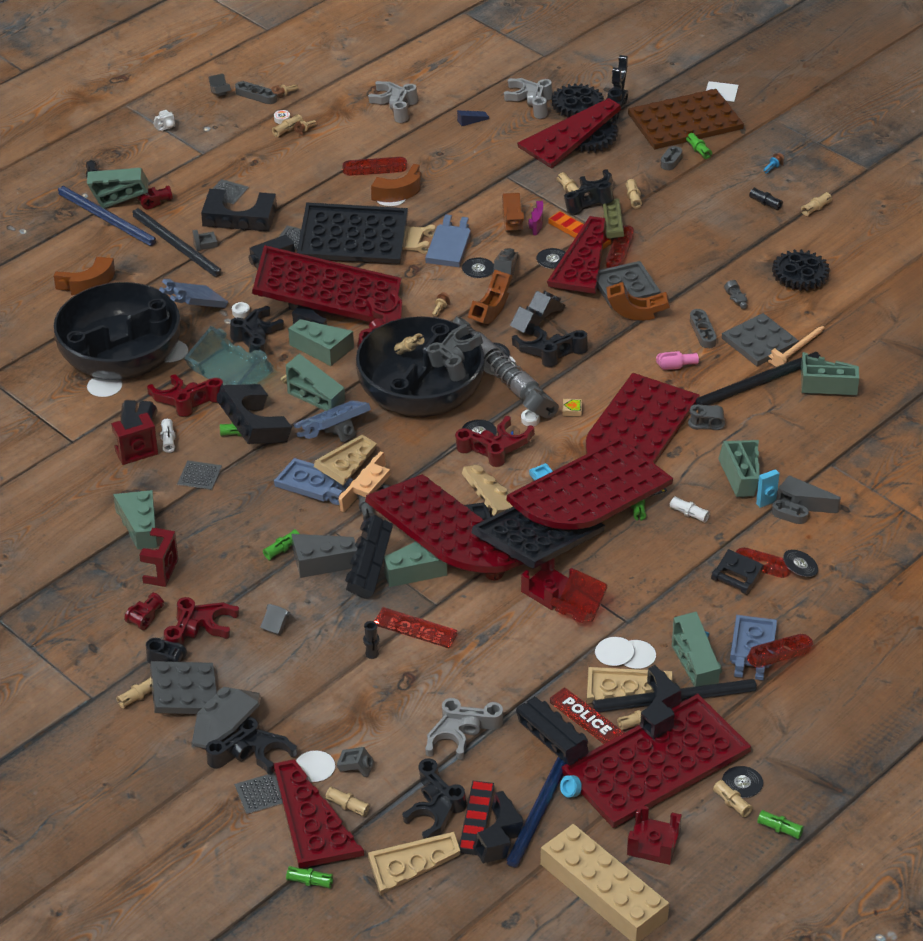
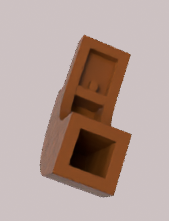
[371,164,422,202]
[502,193,524,231]
[54,257,115,295]
[467,269,513,324]
[606,282,670,321]

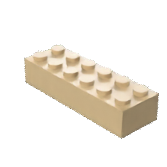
[541,824,669,941]

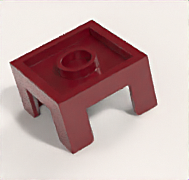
[111,413,158,465]
[139,527,179,587]
[521,558,578,610]
[627,805,682,865]

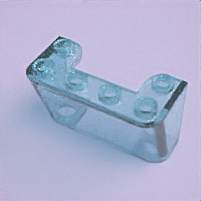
[184,326,273,385]

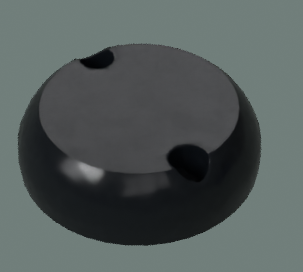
[54,282,181,380]
[356,316,484,417]

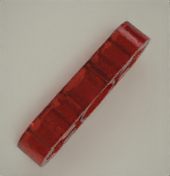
[736,547,791,578]

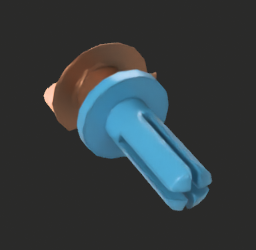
[763,153,784,174]

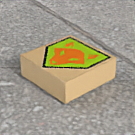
[563,399,582,416]

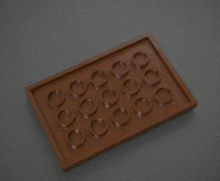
[628,89,744,150]

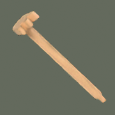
[768,326,825,367]

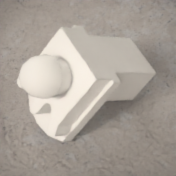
[154,110,175,131]

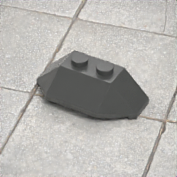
[192,687,261,748]

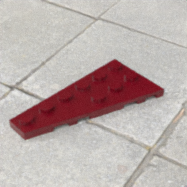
[517,98,621,169]
[547,216,606,294]
[273,759,364,868]

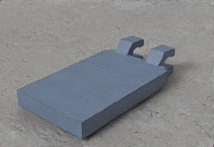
[425,214,471,267]
[159,279,228,308]
[294,400,371,439]
[274,458,353,505]
[730,615,777,680]

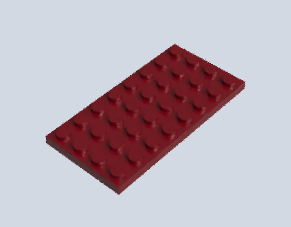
[252,245,401,322]
[561,694,751,828]

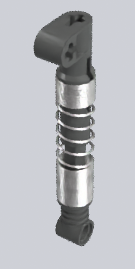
[452,316,559,418]

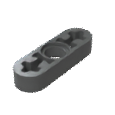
[235,81,277,104]
[690,309,717,348]

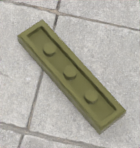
[603,199,624,238]

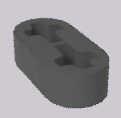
[660,146,682,170]
[772,499,809,524]

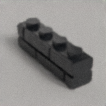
[345,515,393,599]
[516,696,589,766]

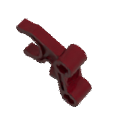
[357,290,402,347]
[147,374,223,416]
[455,416,535,467]
[163,597,239,650]

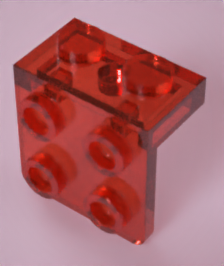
[550,569,608,623]

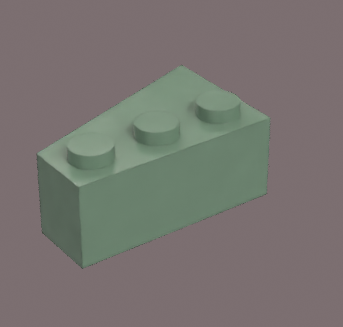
[87,168,149,208]
[288,319,354,366]
[801,352,859,395]
[286,353,345,411]
[718,440,759,497]
[113,490,157,549]
[384,542,447,587]
[672,611,722,687]

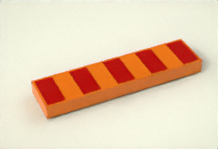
[548,211,611,250]

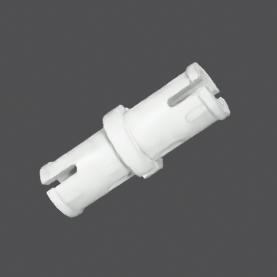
[160,419,175,453]
[670,496,710,523]

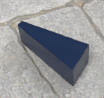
[457,110,489,126]

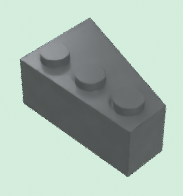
[291,534,357,578]

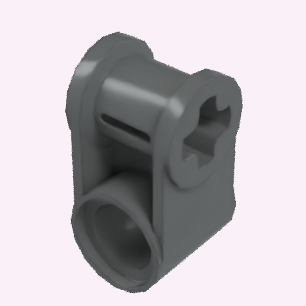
[688,404,725,430]

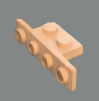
[339,451,390,512]

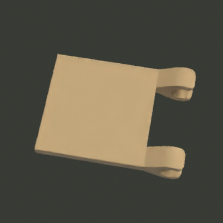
[403,225,436,254]

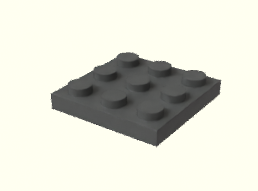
[597,261,661,308]
[722,313,799,366]
[150,661,217,714]

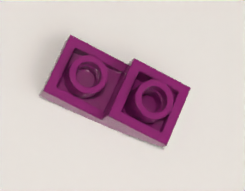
[528,201,543,236]

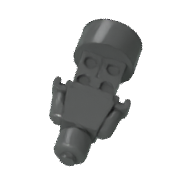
[724,280,748,309]

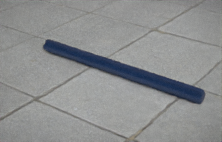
[58,186,156,246]
[507,757,566,868]

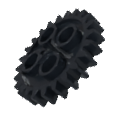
[552,83,604,118]
[575,118,618,153]
[772,249,830,291]

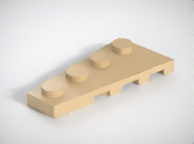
[314,435,377,485]
[462,465,513,516]
[587,667,672,704]
[368,832,460,895]

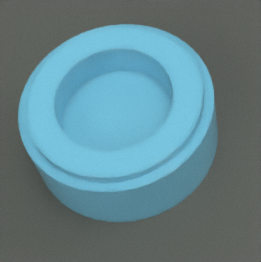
[560,775,581,797]

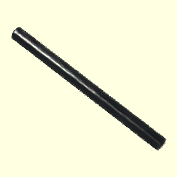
[132,208,221,277]
[696,351,821,405]
[592,679,757,712]

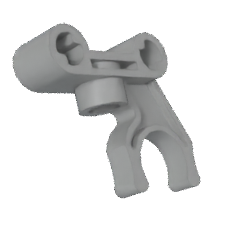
[504,78,553,119]
[368,81,418,123]
[425,698,503,760]

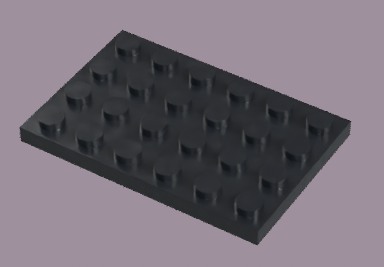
[297,202,408,264]
[471,507,605,569]

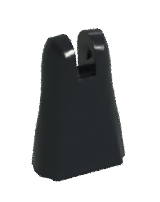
[121,400,158,430]

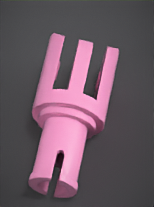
[656,351,699,370]

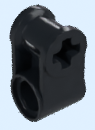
[146,638,187,664]

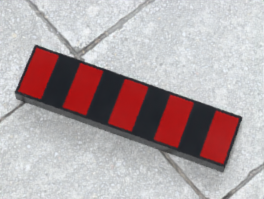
[459,780,494,855]

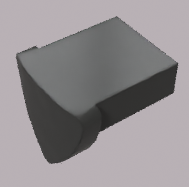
[192,230,218,251]
[260,604,290,636]

